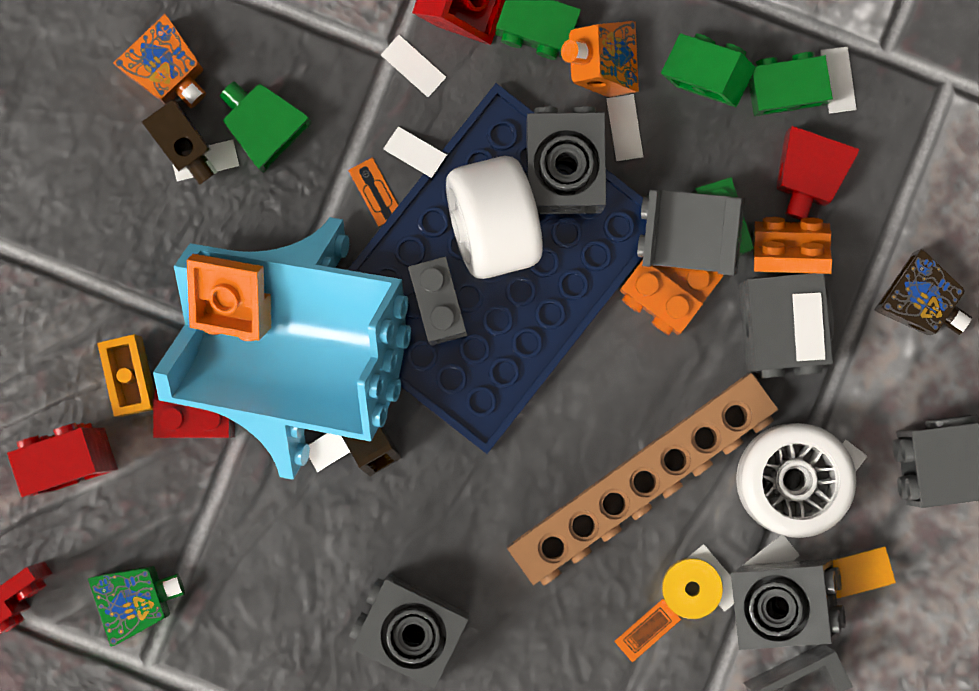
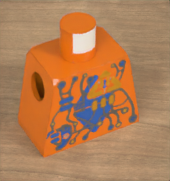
[113,14,206,108]
[561,21,639,97]

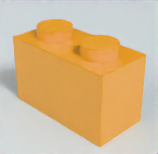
[97,334,155,417]

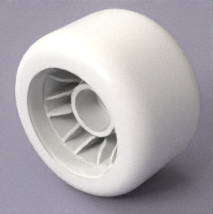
[446,156,543,279]
[736,423,856,538]

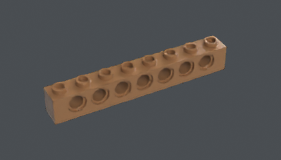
[507,373,778,586]

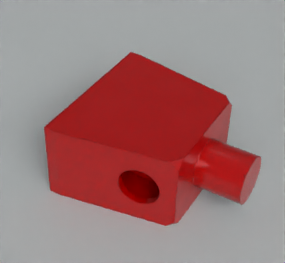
[777,126,859,220]

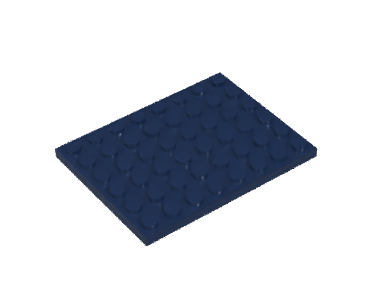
[348,83,647,454]

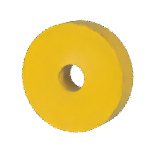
[662,558,723,619]

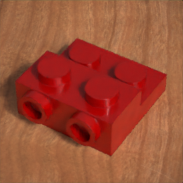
[0,562,53,634]

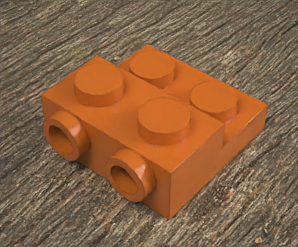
[754,217,832,274]
[187,254,271,341]
[619,259,724,336]

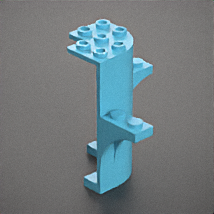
[153,217,411,480]

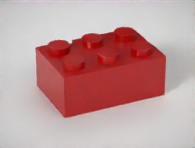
[7,423,118,497]

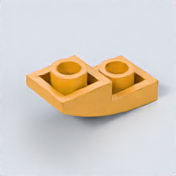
[832,547,896,599]

